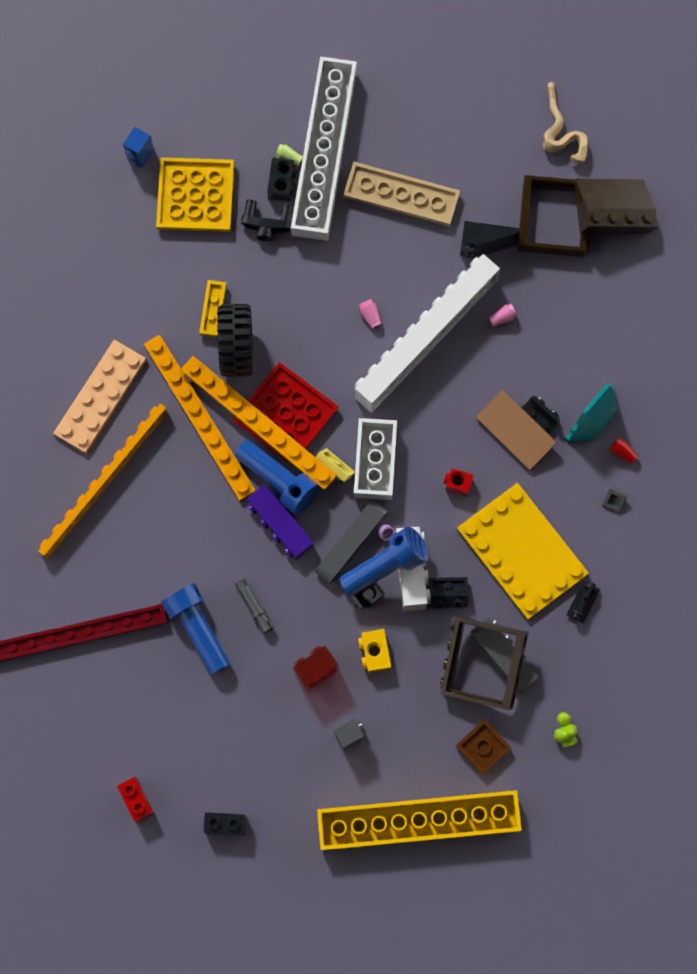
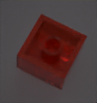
[293,646,339,692]

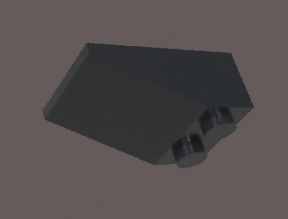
[460,221,521,259]

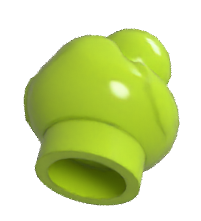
[553,712,578,747]

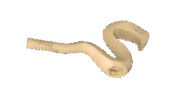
[543,82,588,164]

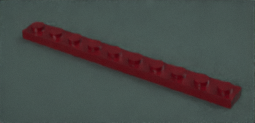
[0,604,168,662]

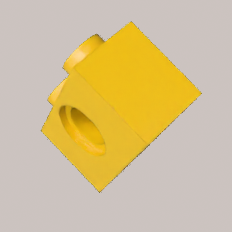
[358,629,391,674]

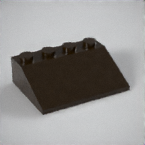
[574,178,658,234]

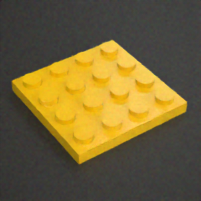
[156,157,235,232]

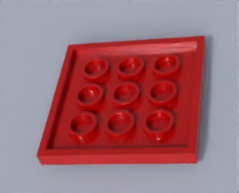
[232,362,339,466]

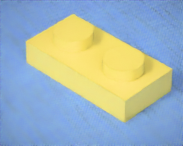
[316,448,355,482]

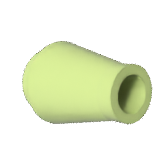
[275,144,303,166]

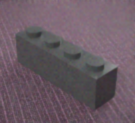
[469,617,539,694]

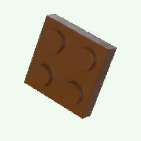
[455,719,511,775]

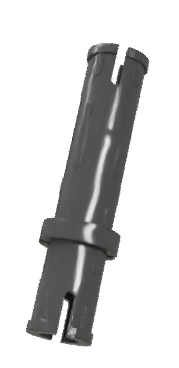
[235,578,274,634]

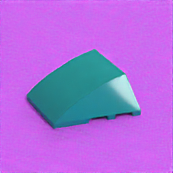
[564,383,619,443]

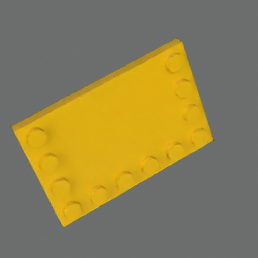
[457,483,589,620]

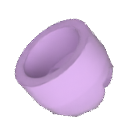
[378,524,395,541]

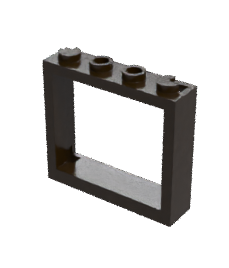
[517,175,590,257]
[440,616,529,710]

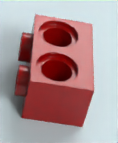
[117,777,155,823]

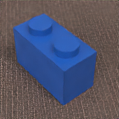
[123,127,154,168]

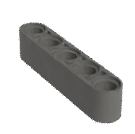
[315,500,389,584]

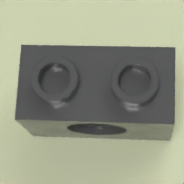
[333,718,366,751]

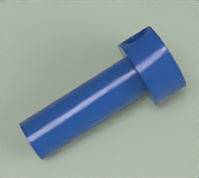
[235,439,320,515]
[340,527,429,596]
[161,583,231,675]

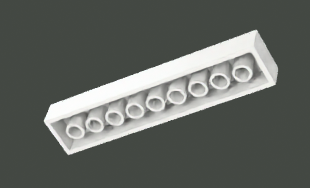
[291,57,357,241]
[355,254,500,413]

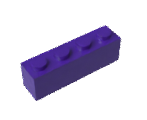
[247,484,314,560]

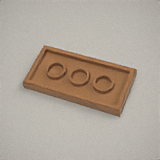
[476,390,557,470]

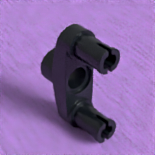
[241,199,293,242]

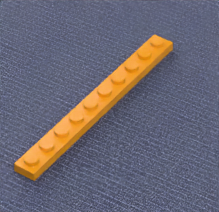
[144,335,256,502]
[180,356,337,491]
[38,403,168,559]

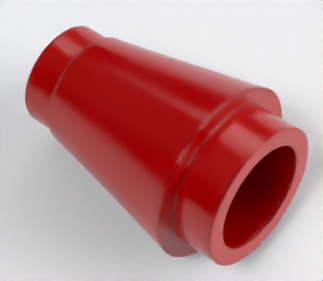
[609,437,638,464]

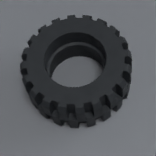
[217,304,253,377]

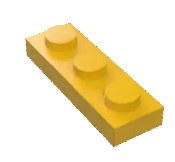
[199,280,227,337]

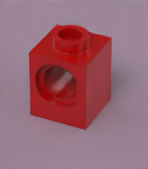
[443,468,474,496]

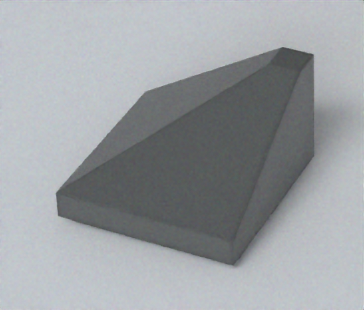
[602,485,627,513]

